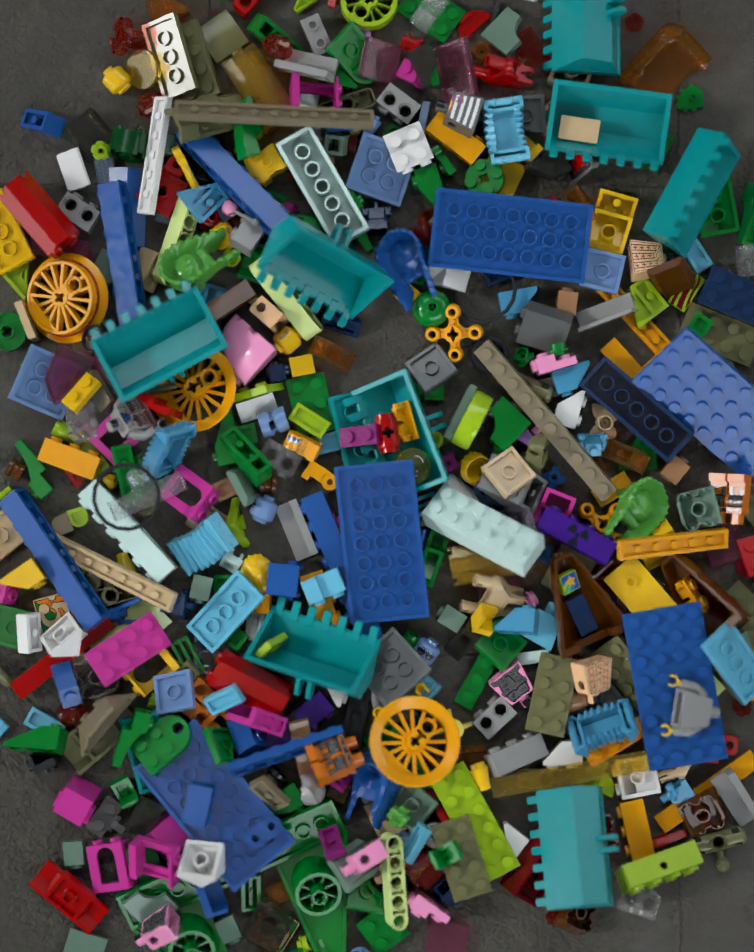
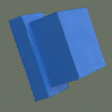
[266,560,303,600]

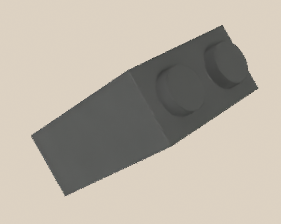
[514,300,574,356]

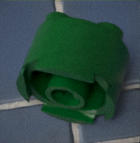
[108,125,148,163]

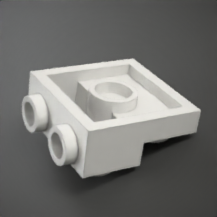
[383,121,434,175]
[611,754,661,800]

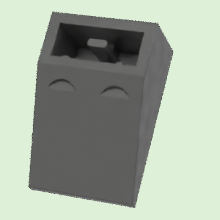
[476,453,548,518]

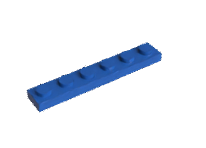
[228,725,345,779]

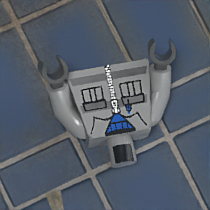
[106,396,169,441]

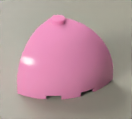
[220,313,278,387]

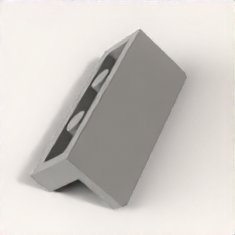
[273,48,339,83]
[576,293,637,332]
[277,499,319,561]
[710,767,754,827]

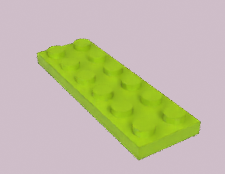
[432,760,520,882]

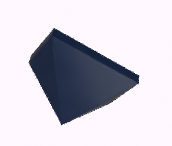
[321,310,362,338]

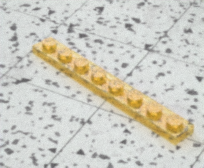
[490,750,650,798]

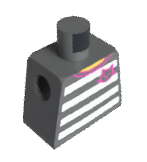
[435,93,484,139]

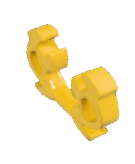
[171,145,200,189]

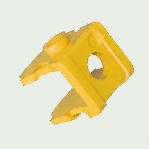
[244,143,289,187]

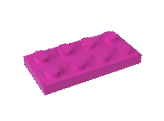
[84,611,172,687]

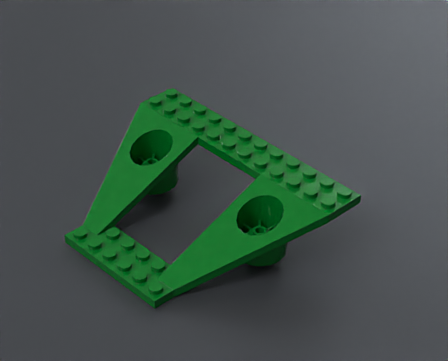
[115,798,347,952]

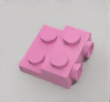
[529,352,577,377]
[407,888,451,924]

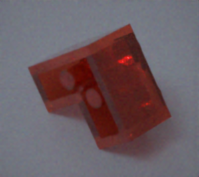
[404,849,446,891]

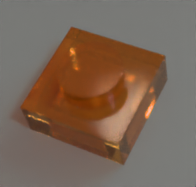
[265,880,290,906]

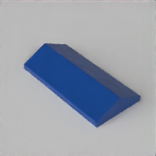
[106,167,146,247]

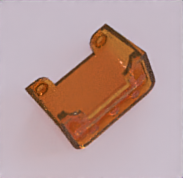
[618,22,712,94]

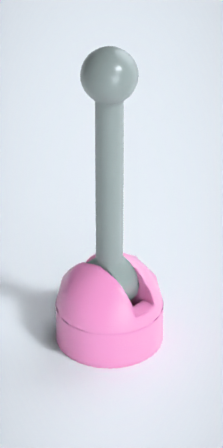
[221,200,259,226]

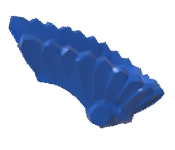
[374,228,438,311]
[346,747,403,830]

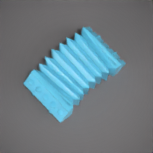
[483,95,531,165]
[165,511,239,576]

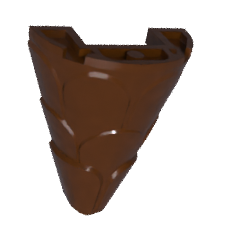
[550,550,624,659]
[660,554,751,639]

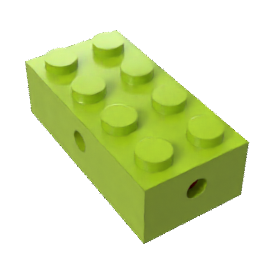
[614,840,704,896]

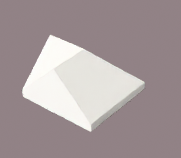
[429,267,471,293]
[39,611,88,657]
[177,839,225,888]

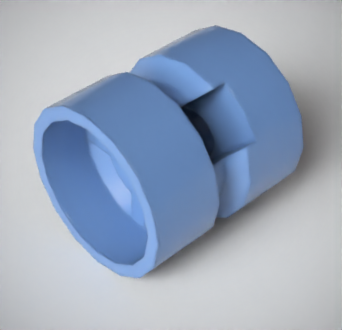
[257,406,291,439]

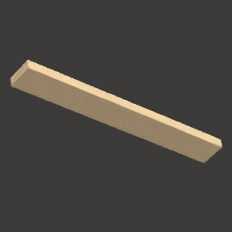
[55,532,178,612]

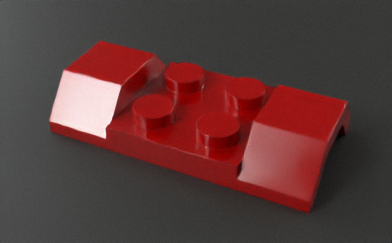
[28,859,110,935]

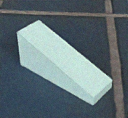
[514,649,549,665]

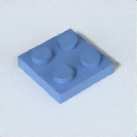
[579,247,626,295]
[153,669,196,716]

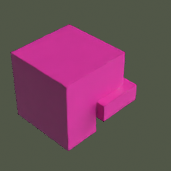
[530,487,576,522]
[53,774,102,826]
[145,811,191,860]

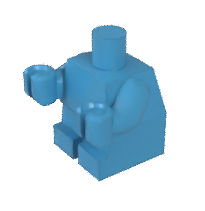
[577,432,608,457]
[660,775,695,804]

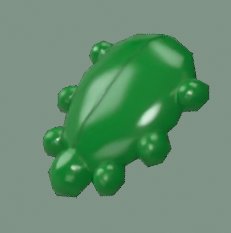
[676,83,704,113]

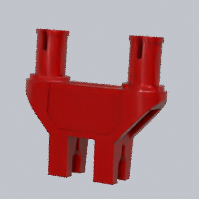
[467,53,534,90]

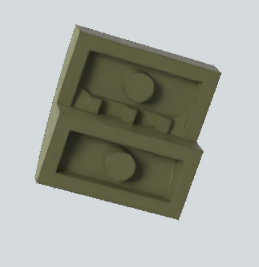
[201,9,249,64]

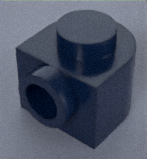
[265,361,290,384]

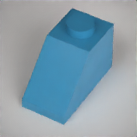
[497,286,538,320]
[550,360,590,398]
[495,605,539,636]

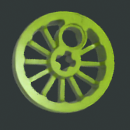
[340,0,398,31]
[451,390,493,450]

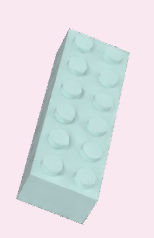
[275,127,370,242]
[78,479,178,583]
[422,484,545,577]

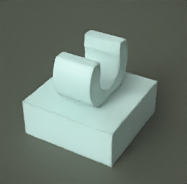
[219,548,244,573]

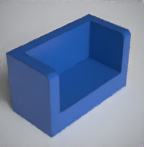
[181,782,214,828]
[195,878,229,919]

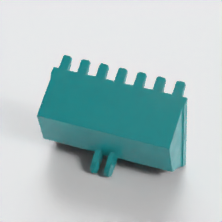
[543,0,627,76]
[545,79,673,171]
[643,127,741,258]
[256,215,395,328]
[90,279,228,403]
[342,368,450,492]
[243,596,382,700]
[527,785,620,911]

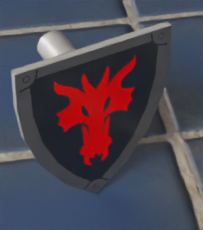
[565,154,599,185]

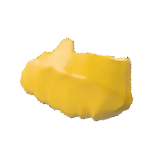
[460,451,488,488]
[241,554,271,593]

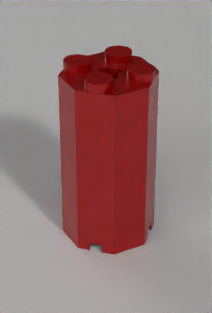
[0,171,80,260]
[205,649,295,715]

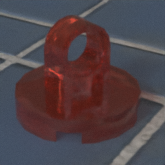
[110,16,147,56]
[408,208,434,247]

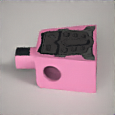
[488,658,533,708]
[340,839,390,877]
[134,903,180,950]

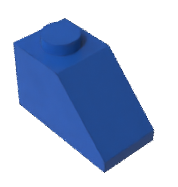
[20,108,66,138]
[50,660,82,709]
[227,720,267,758]

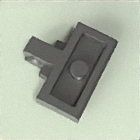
[85,794,127,838]

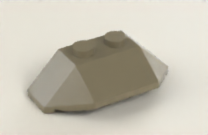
[79,693,137,757]

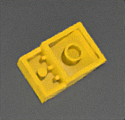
[589,187,638,255]

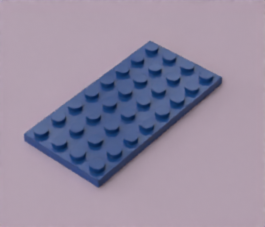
[427,187,594,284]
[632,326,754,477]
[334,459,430,625]
[621,601,728,772]
[134,718,296,892]

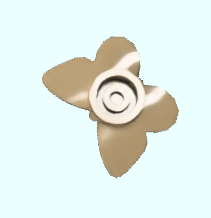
[589,403,617,440]

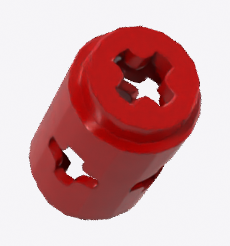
[374,413,402,455]

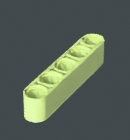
[152,197,198,287]
[249,257,323,341]
[380,831,408,931]

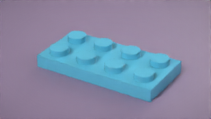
[186,570,266,654]
[700,620,754,706]

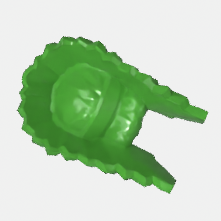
[158,228,241,291]
[604,477,670,539]

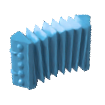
[141,420,196,482]
[567,698,639,757]

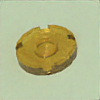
[126,49,162,89]

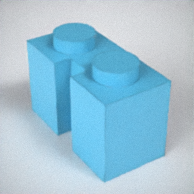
[300,567,347,606]

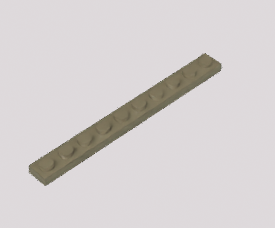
[174,100,374,130]
[473,339,618,502]

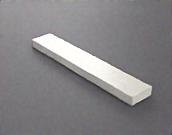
[137,96,173,215]

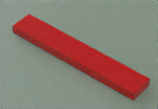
[9,618,115,700]

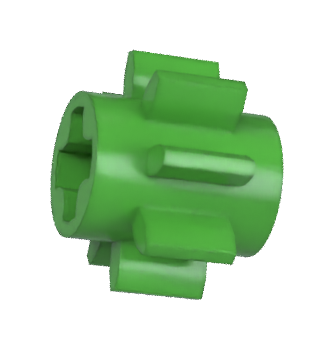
[387,805,411,829]

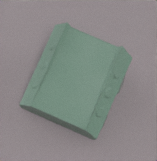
[226,467,262,507]
[676,485,723,532]
[326,839,380,894]

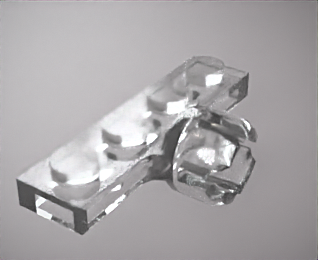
[107,466,187,521]

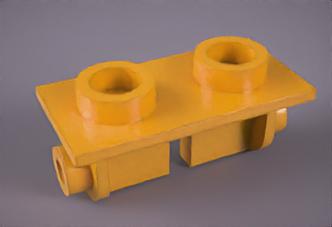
[391,400,420,442]
[674,575,709,614]

